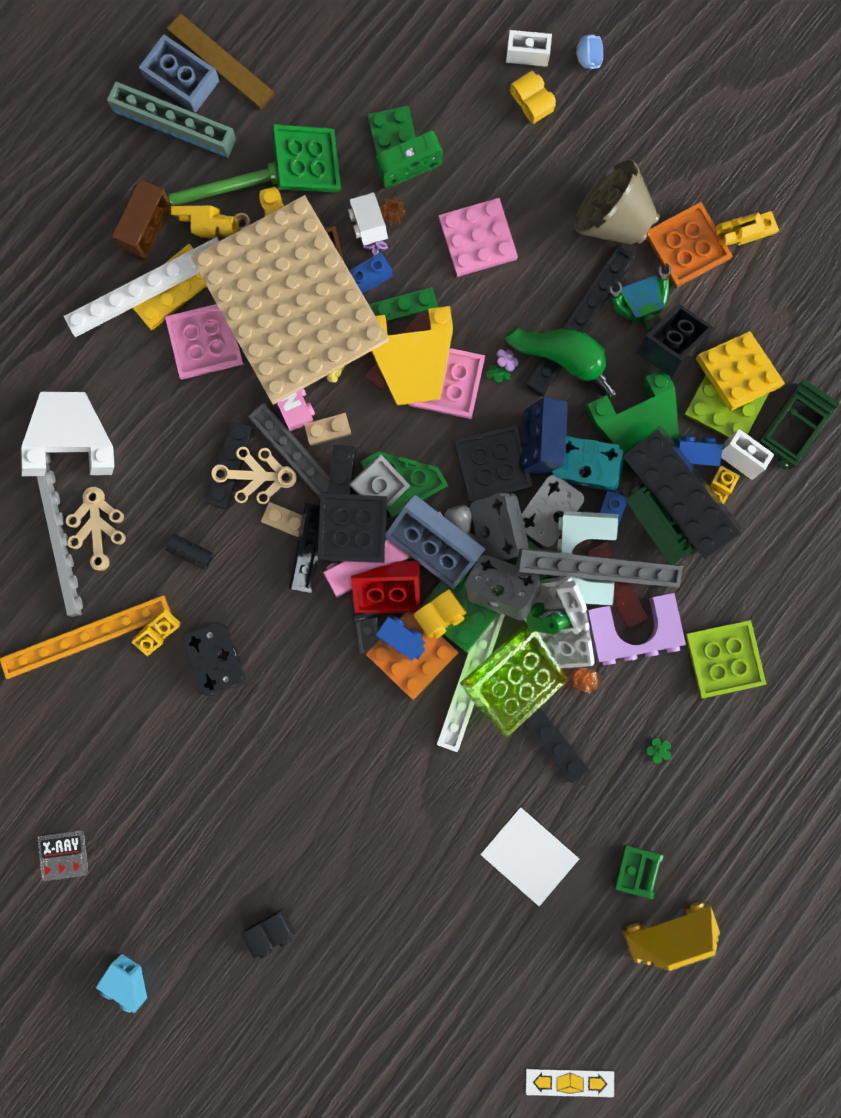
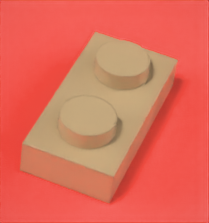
[304,413,352,446]
[261,502,302,538]

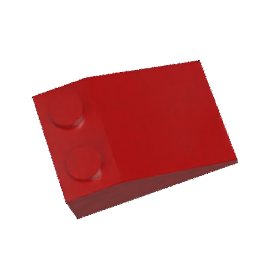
[351,561,422,614]

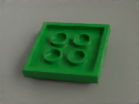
[271,124,341,193]
[421,571,499,653]

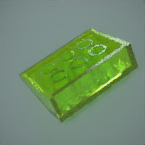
[460,626,569,738]

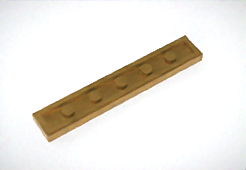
[167,14,275,110]

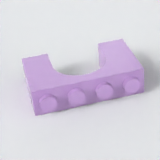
[587,593,686,666]

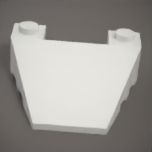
[21,392,114,476]

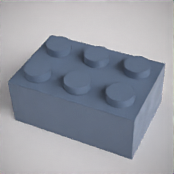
[139,34,219,113]

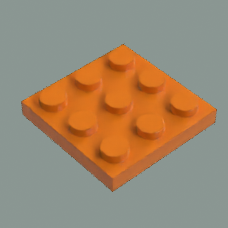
[646,202,733,288]
[365,612,459,700]

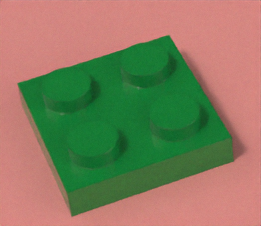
[368,106,416,155]

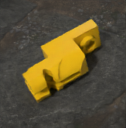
[171,206,239,238]
[716,211,779,246]

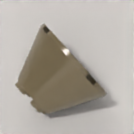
[574,159,660,245]

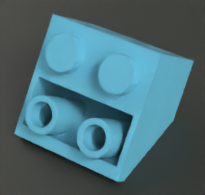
[96,954,147,1013]

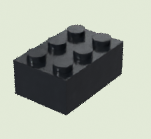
[637,304,714,378]

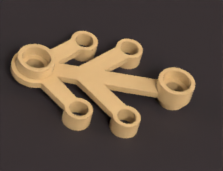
[211,447,297,504]
[66,487,126,571]

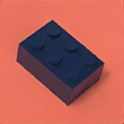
[520,397,568,475]

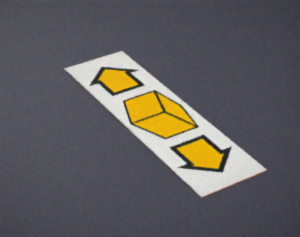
[526,1069,614,1097]

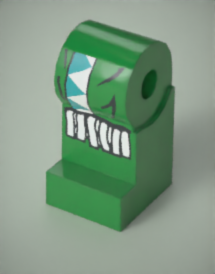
[526,602,570,635]

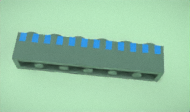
[107,81,236,158]

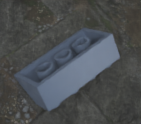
[386,495,485,589]

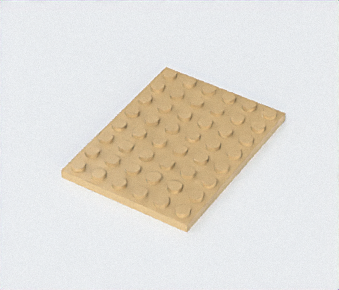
[191,195,389,405]

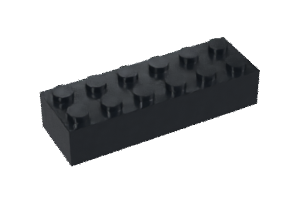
[623,425,742,559]

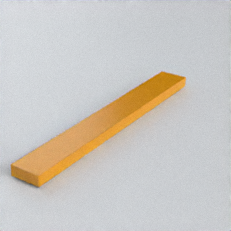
[0,595,171,679]

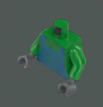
[606,263,671,331]

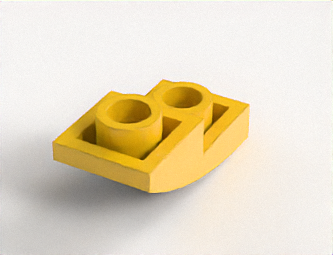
[709,466,740,504]
[132,609,181,656]

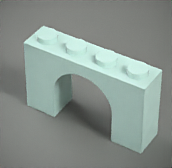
[557,511,618,605]

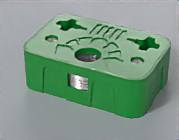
[375,131,443,188]

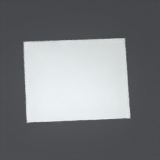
[480,807,579,906]

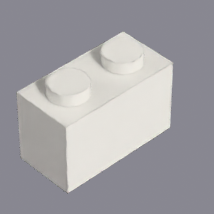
[506,30,552,67]
[348,193,388,246]
[721,429,774,480]

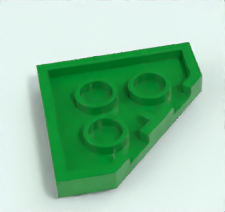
[360,451,448,518]

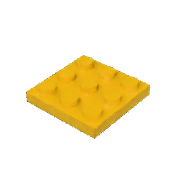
[696,331,785,411]

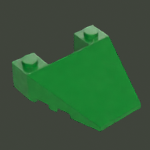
[584,370,679,464]

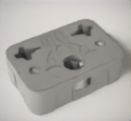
[521,475,584,549]

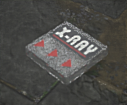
[38,830,88,881]

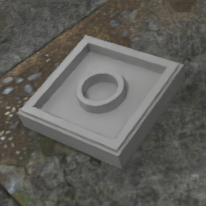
[348,454,410,508]

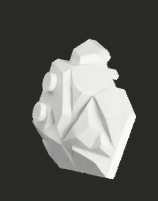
[524,576,595,668]

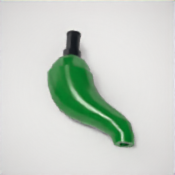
[504,327,617,399]

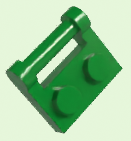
[614,845,664,899]

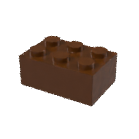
[112,179,172,261]

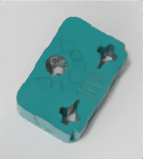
[552,436,625,491]

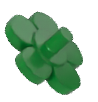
[486,365,511,383]
[646,738,671,764]

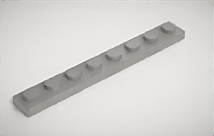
[37,452,83,617]

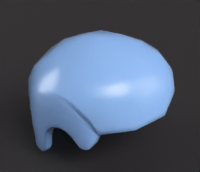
[576,35,603,69]

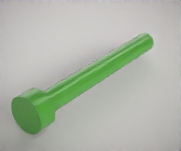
[169,162,277,206]

